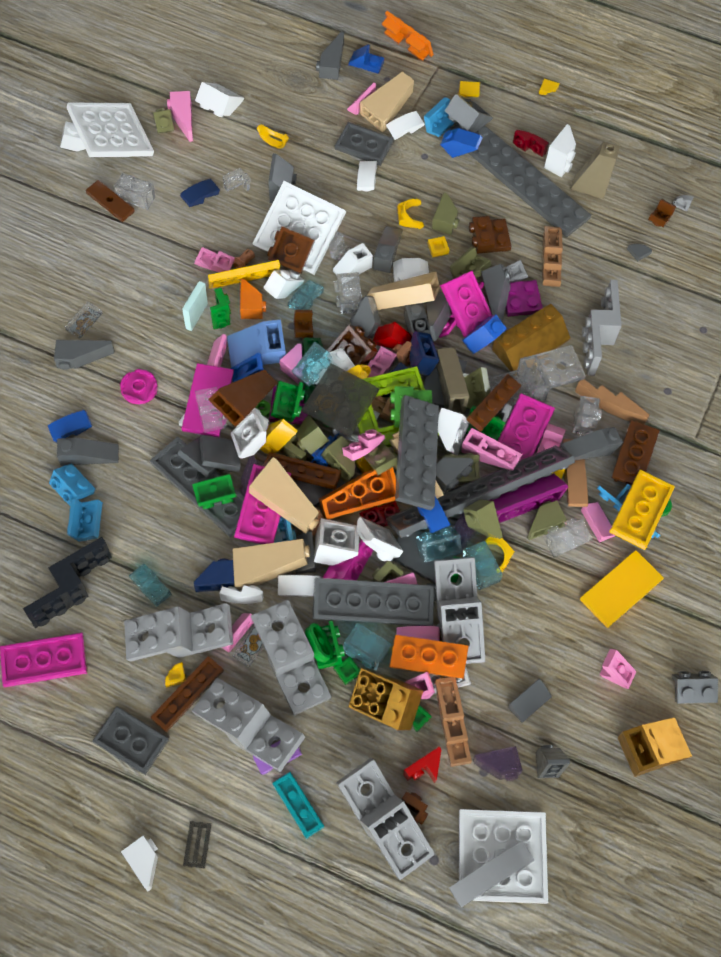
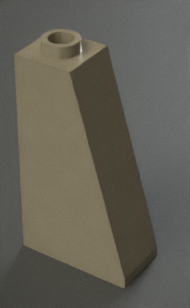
[571,141,620,199]
[437,347,469,414]

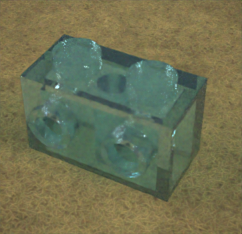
[291,342,332,386]
[416,527,463,562]
[461,541,503,590]
[343,623,392,671]

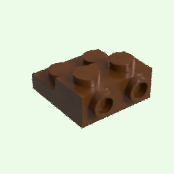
[469,216,512,254]
[267,227,315,274]
[326,325,378,366]

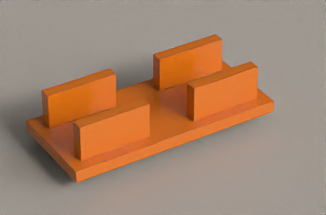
[382,11,434,61]
[390,635,469,679]

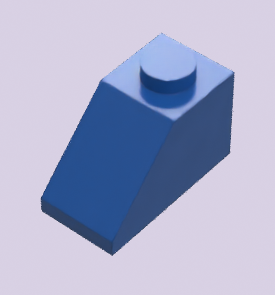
[440,128,483,158]
[462,315,507,354]

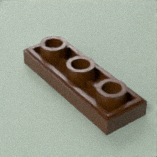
[86,180,135,222]

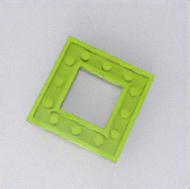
[345,366,439,447]

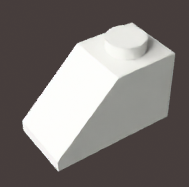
[121,836,158,891]

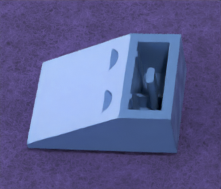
[227,319,286,368]

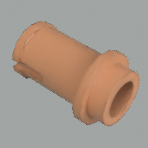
[233,249,255,269]

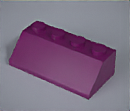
[488,474,568,523]

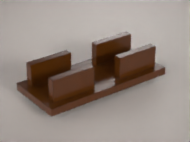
[611,420,660,485]

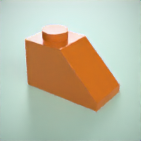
[240,279,266,319]

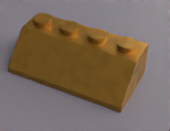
[492,303,571,376]

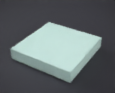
[182,281,208,331]

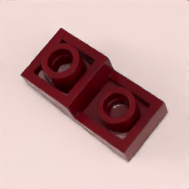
[513,130,549,157]
[359,501,400,527]

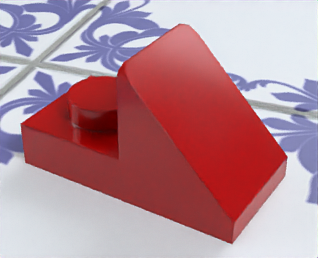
[403,747,442,783]

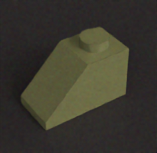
[432,192,460,235]
[295,415,329,455]
[321,436,355,483]
[463,500,503,539]
[527,500,567,540]

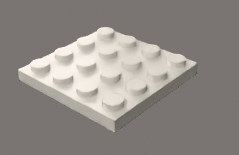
[66,103,154,157]
[252,181,346,275]
[459,809,548,904]

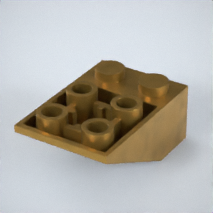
[348,668,424,730]
[618,717,692,777]

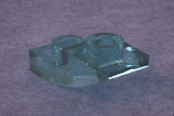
[288,280,324,310]
[129,563,172,607]

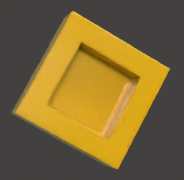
[427,236,450,258]

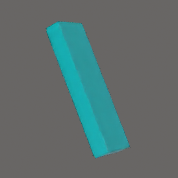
[272,772,324,839]

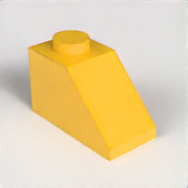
[260,419,298,454]

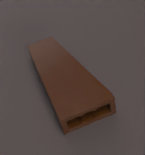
[208,370,277,427]

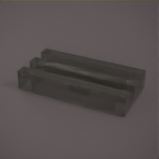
[183,821,212,869]

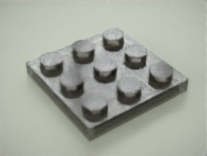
[301,363,379,438]

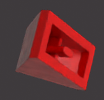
[373,322,412,349]

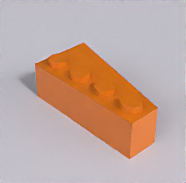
[318,467,396,520]

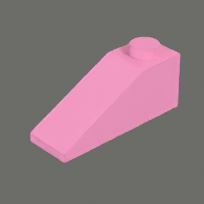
[167,91,193,142]
[461,428,522,471]

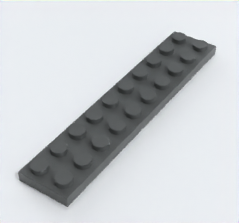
[450,123,591,237]
[386,445,575,538]

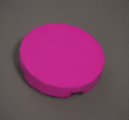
[120,369,158,405]

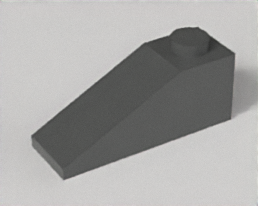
[316,32,344,80]
[373,226,403,273]
[481,264,511,321]
[426,291,451,341]
[54,340,114,370]
[561,427,623,460]
[57,438,119,466]
[536,745,570,778]

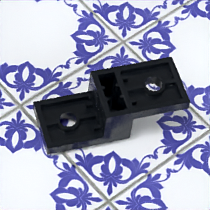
[23,537,112,628]

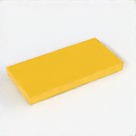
[208,260,280,289]
[609,470,675,550]
[580,550,664,628]

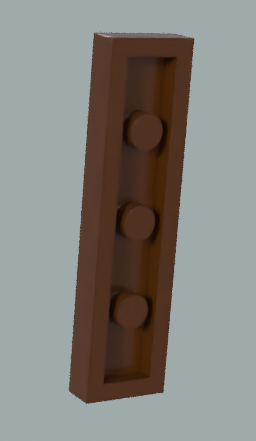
[466,374,522,432]
[263,452,341,490]
[151,656,224,733]

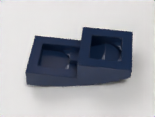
[180,178,220,207]

